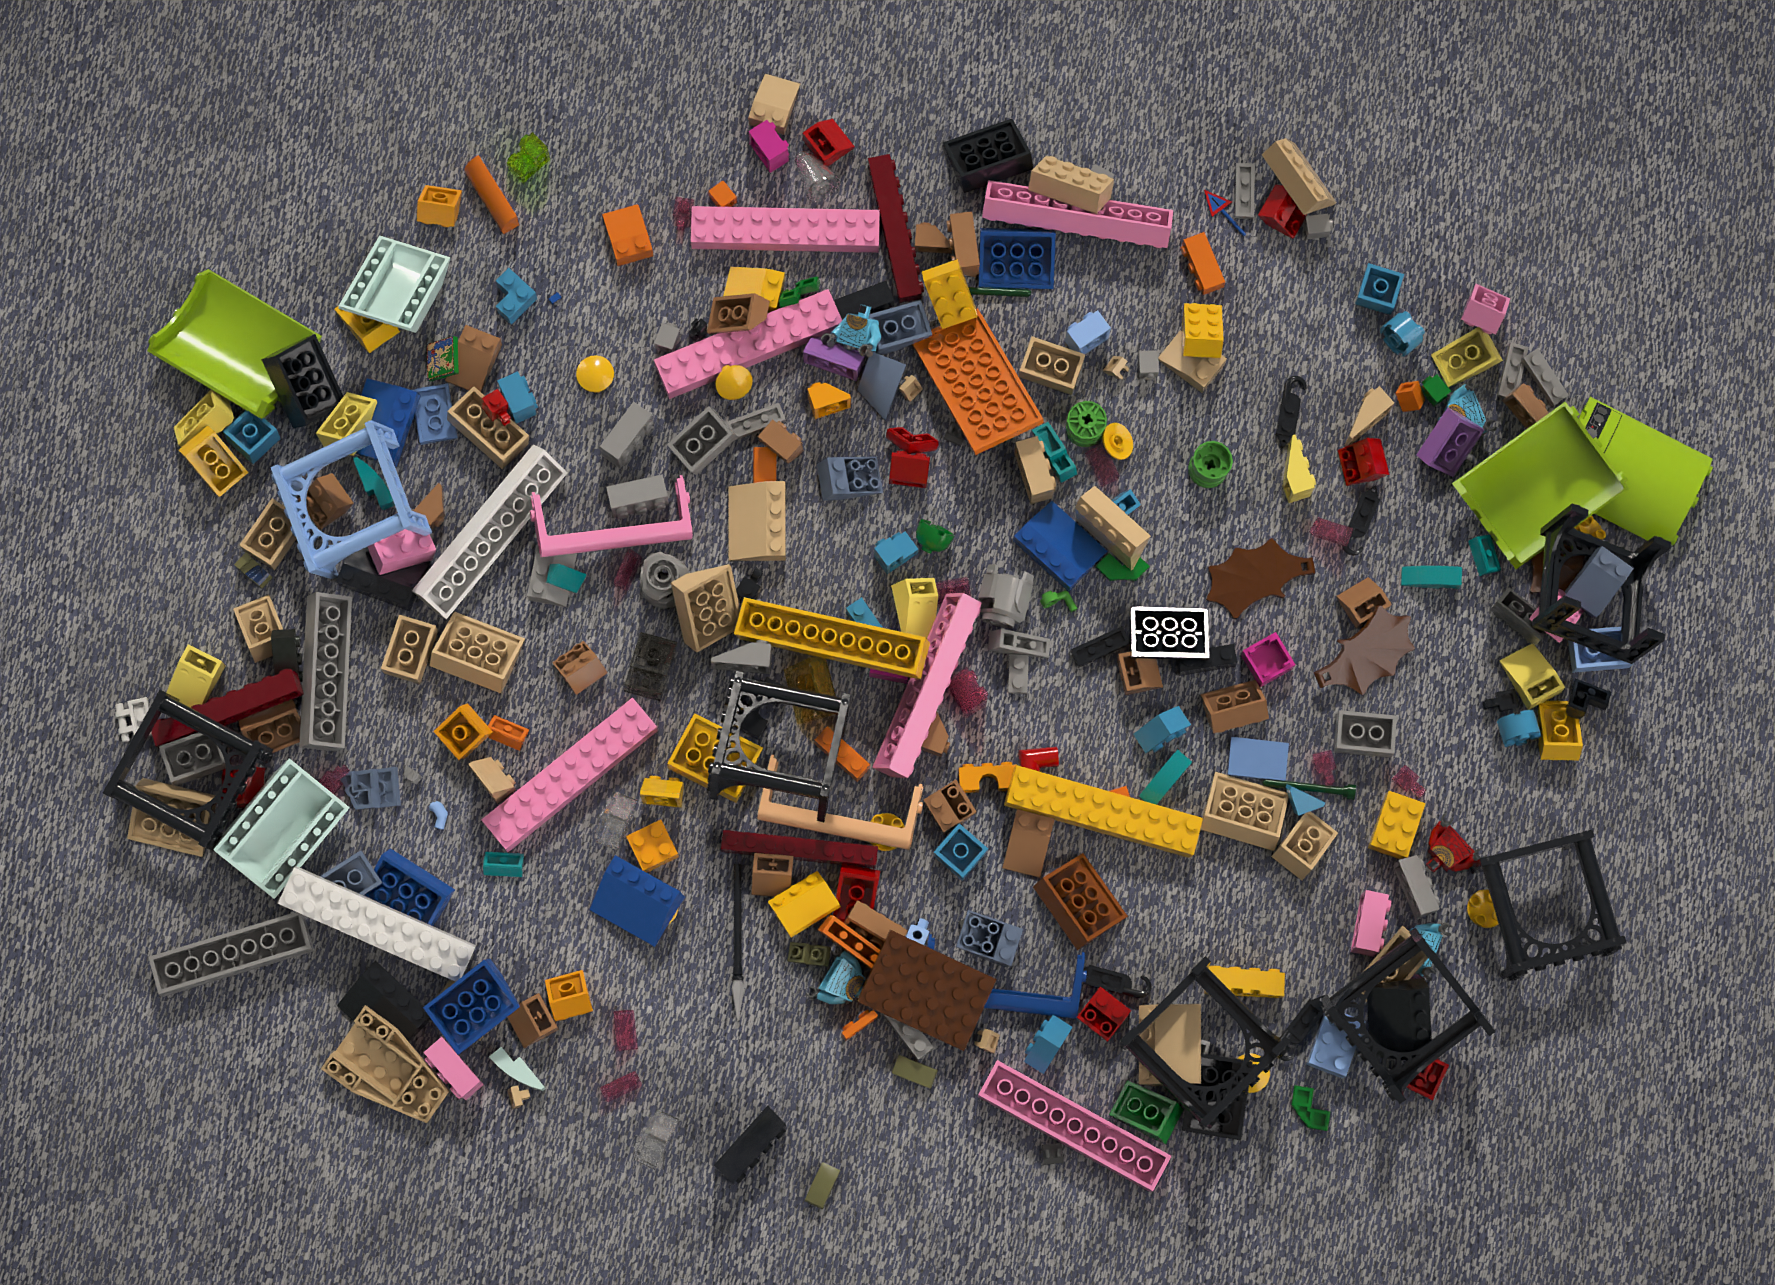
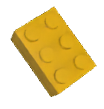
[922,259,978,329]
[1182,303,1223,358]
[178,426,249,497]
[1368,791,1426,860]

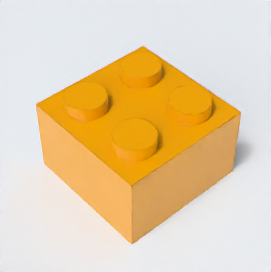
[433,703,493,760]
[626,819,679,873]

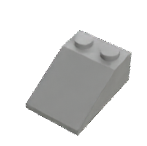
[711,640,772,674]

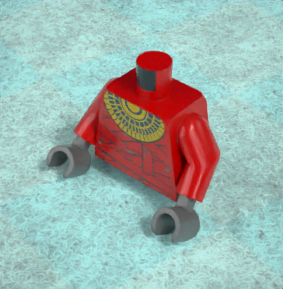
[1426,812,1487,872]

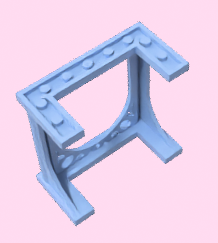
[270,420,432,579]

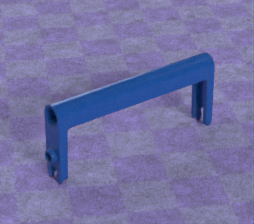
[927,934,1087,1019]

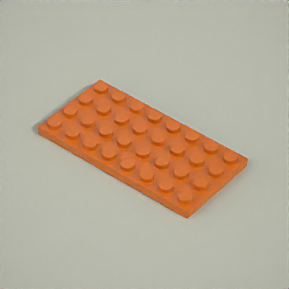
[912,308,1044,455]

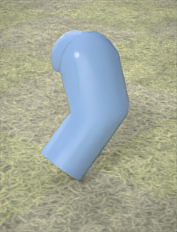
[429,801,448,830]

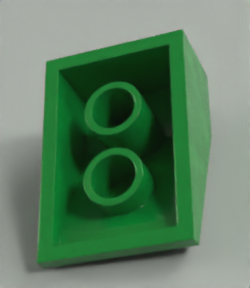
[1109,1080,1183,1144]

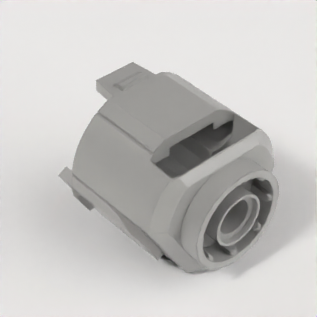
[640,552,689,609]
[978,564,1034,628]

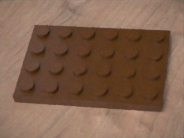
[857,930,997,1051]

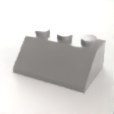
[527,544,577,607]
[1393,855,1440,920]

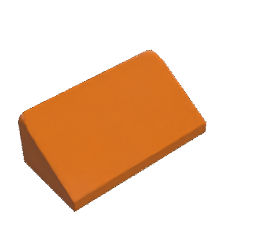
[753,447,776,483]
[488,715,529,751]

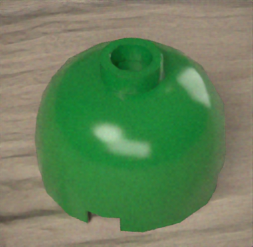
[916,519,955,554]

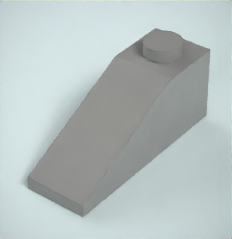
[988,628,1050,658]

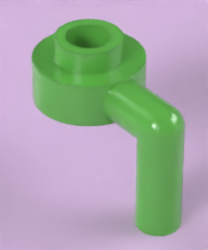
[1040,590,1078,612]

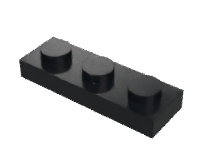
[1070,626,1130,668]

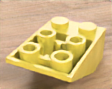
[1282,435,1316,503]
[891,578,938,638]
[166,644,226,708]
[1499,644,1565,710]

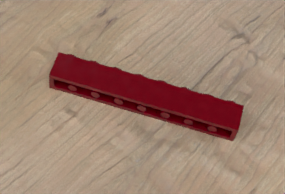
[868,154,924,303]
[151,669,304,749]
[721,830,878,869]

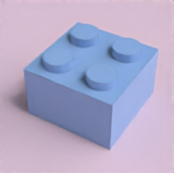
[1065,310,1111,354]

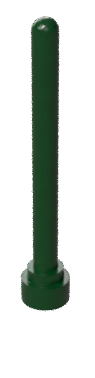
[968,287,1031,297]
[1262,779,1356,800]

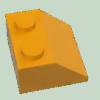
[417,185,462,227]
[808,382,851,419]
[545,970,593,1021]

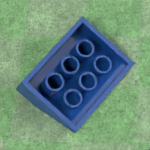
[979,228,1056,289]
[355,378,421,467]
[1013,501,1108,592]
[363,848,455,926]
[589,855,685,947]
[423,959,520,1055]

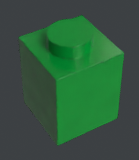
[1421,374,1451,407]

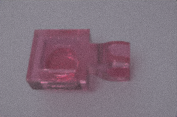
[673,197,695,231]
[1312,750,1336,786]
[319,765,350,795]
[1392,765,1426,798]

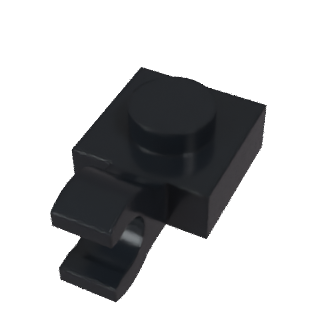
[689,318,707,341]
[736,567,763,599]
[1482,689,1519,712]

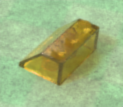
[784,657,836,724]

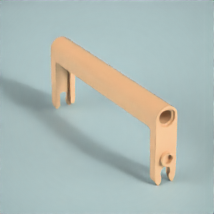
[757,755,923,850]

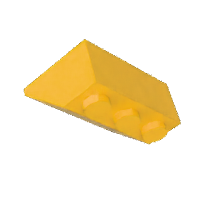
[768,871,841,938]

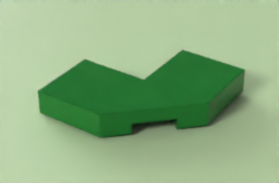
[779,276,820,307]
[1095,553,1150,581]
[1291,1085,1330,1131]

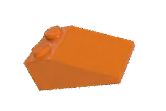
[602,204,654,266]

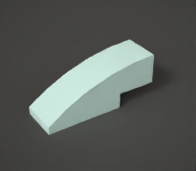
[489,1047,546,1091]

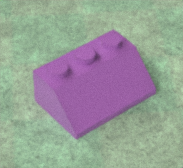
[803,337,865,381]
[1416,407,1484,477]

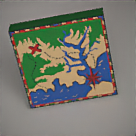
[426,336,459,382]

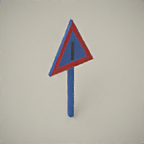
[1204,190,1246,236]

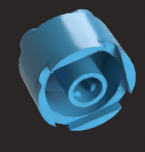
[1380,311,1425,357]
[1497,710,1542,747]

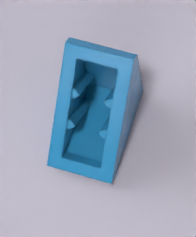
[1285,784,1325,816]

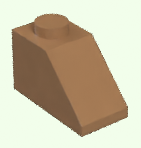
[915,222,952,254]
[413,483,445,529]
[921,711,950,757]

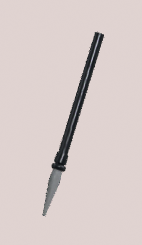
[731,864,744,1019]

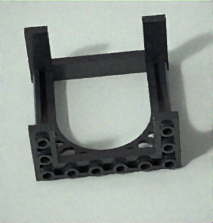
[1532,503,1671,664]
[707,671,851,822]
[103,690,274,851]
[1470,830,1627,981]
[1321,928,1496,1104]
[1119,956,1291,1130]

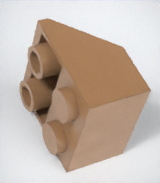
[758,419,804,464]
[299,473,354,530]
[1336,577,1392,629]
[552,641,608,695]
[1117,651,1163,695]
[923,780,977,835]
[751,853,794,897]
[508,993,559,1049]

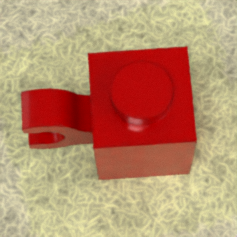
[481,389,511,426]

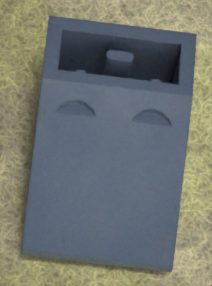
[817,457,883,501]
[956,910,1023,968]

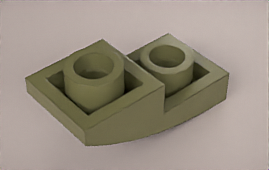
[787,942,831,967]
[892,1055,938,1089]
[805,1162,840,1209]

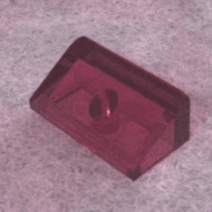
[1085,443,1120,487]
[1309,517,1353,547]
[614,548,642,591]
[935,577,971,604]
[613,1010,638,1052]
[600,1071,642,1102]

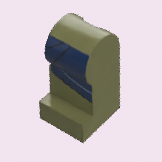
[234,552,273,589]

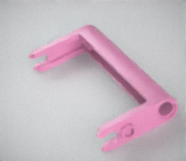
[530,475,693,557]

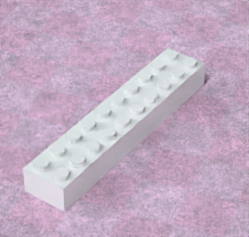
[412,445,567,619]
[278,866,476,982]

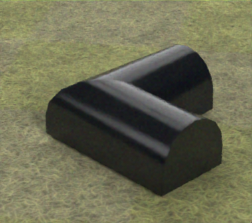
[1566,678,1611,719]

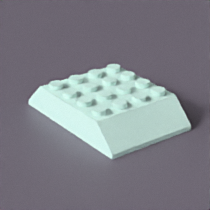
[338,236,450,333]
[213,758,350,899]

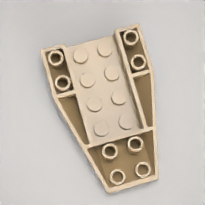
[321,1005,450,1123]

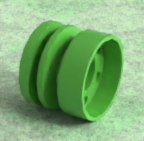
[1065,401,1107,447]
[1188,441,1233,488]

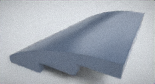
[858,352,907,420]
[336,767,401,810]

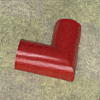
[886,427,939,454]
[1018,747,1059,772]
[1407,1059,1449,1101]

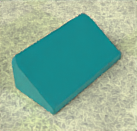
[1468,535,1501,576]
[546,564,587,593]
[483,852,524,877]

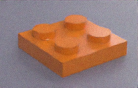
[841,1009,878,1041]

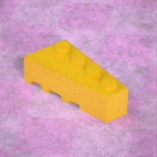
[1204,966,1285,998]

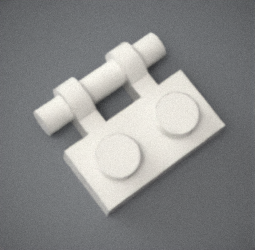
[115,697,152,742]

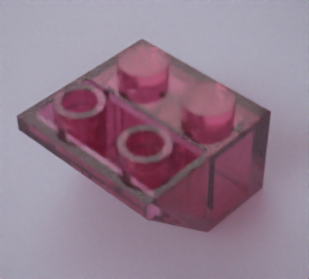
[947,667,988,718]

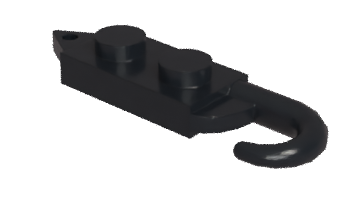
[1275,376,1307,448]
[1342,485,1380,556]
[1074,965,1152,998]
[1280,995,1325,1061]

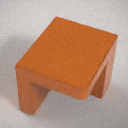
[708,181,737,207]
[1396,381,1425,412]

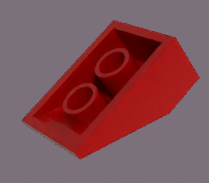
[833,864,880,923]

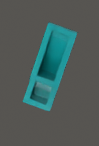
[1032,422,1077,483]
[353,457,395,511]
[1401,566,1462,589]
[1139,749,1192,805]

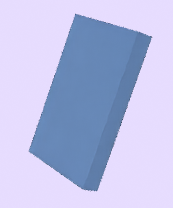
[412,383,458,445]
[1227,737,1289,781]

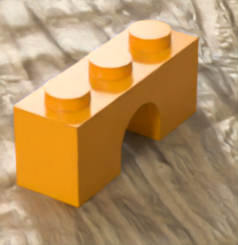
[958,762,1017,793]

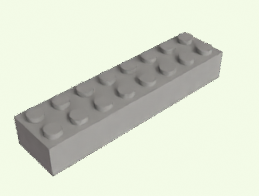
[299,592,352,752]
[148,912,314,997]

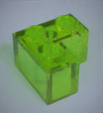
[506,132,550,184]

